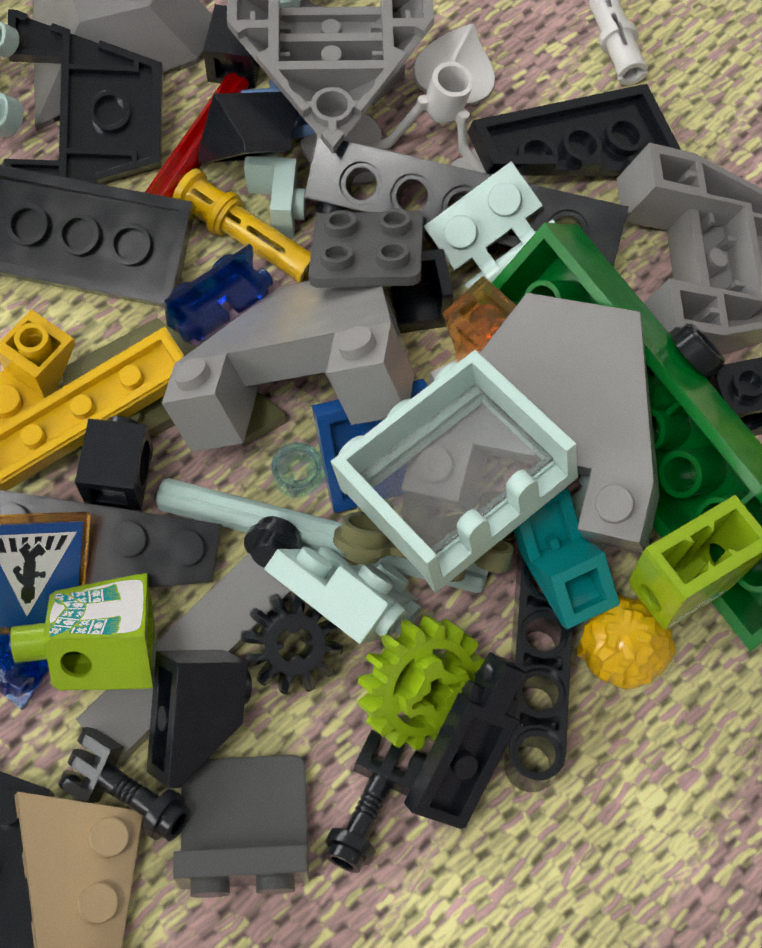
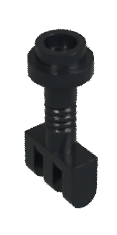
[58,727,191,841]
[325,730,427,873]

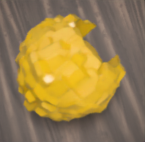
[577,594,675,690]

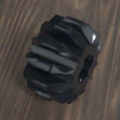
[240,592,343,695]

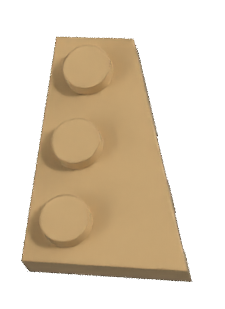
[14,792,143,948]

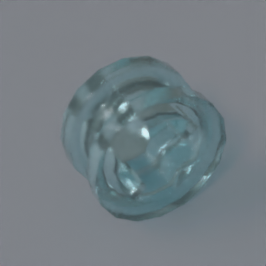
[271,442,322,498]

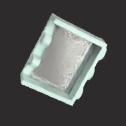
[330,350,578,594]

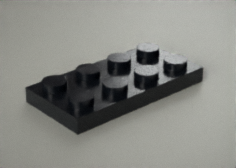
[0,165,196,309]

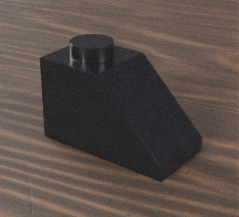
[146,650,252,789]

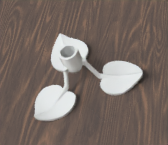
[300,24,529,202]

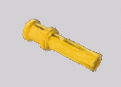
[172,168,311,283]

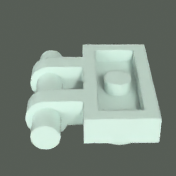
[423,161,555,300]

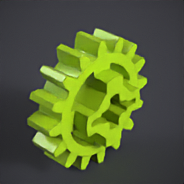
[357,615,485,750]

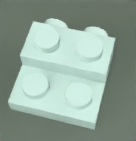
[264,546,422,644]

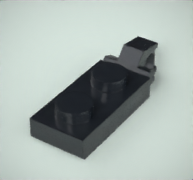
[404,652,526,830]

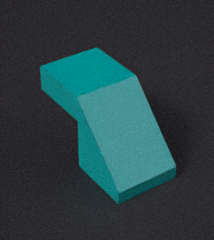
[513,486,620,629]

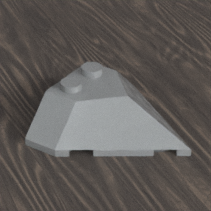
[33,0,212,131]
[227,0,434,153]

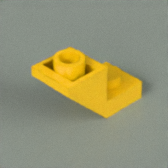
[0,309,75,424]

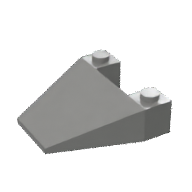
[617,143,762,355]
[162,281,414,452]
[401,293,660,553]

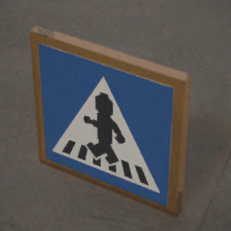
[0,511,90,635]

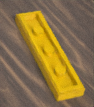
[0,326,184,491]

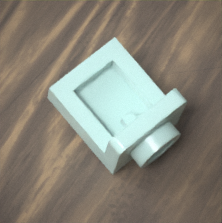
[244,155,307,239]

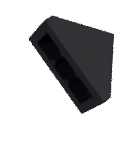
[197,92,299,164]

